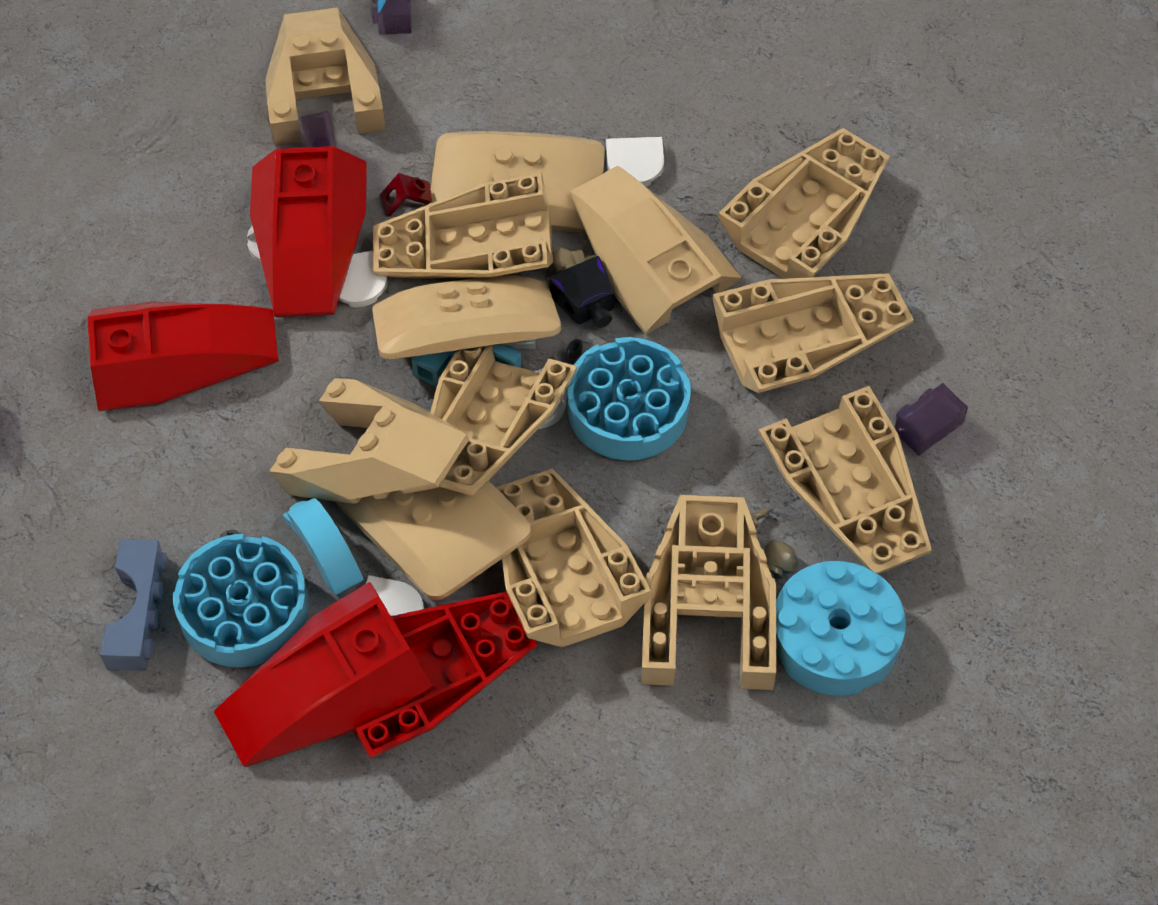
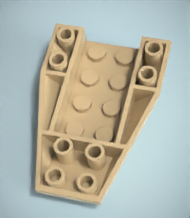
[718,128,890,279]
[570,166,742,335]
[373,172,553,279]
[713,273,914,393]
[430,345,577,496]
[758,386,932,574]
[496,468,652,647]

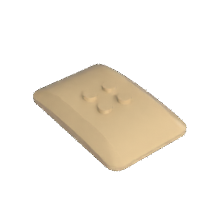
[429,131,605,233]
[372,275,561,359]
[335,482,531,600]

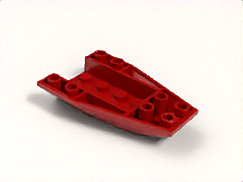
[250,146,367,317]
[87,301,279,412]
[213,582,434,767]
[353,592,537,759]

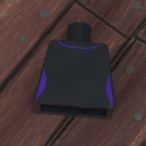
[549,256,614,328]

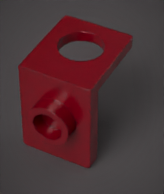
[380,173,432,217]

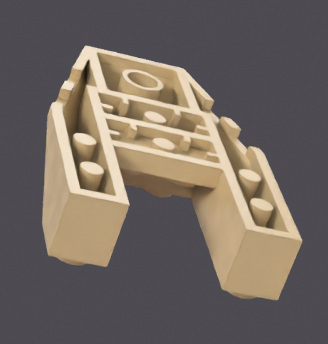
[265,7,385,146]
[269,378,470,504]
[641,495,776,690]

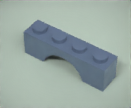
[100,539,167,671]

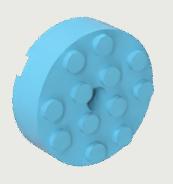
[567,337,691,461]
[173,534,309,668]
[776,561,906,696]

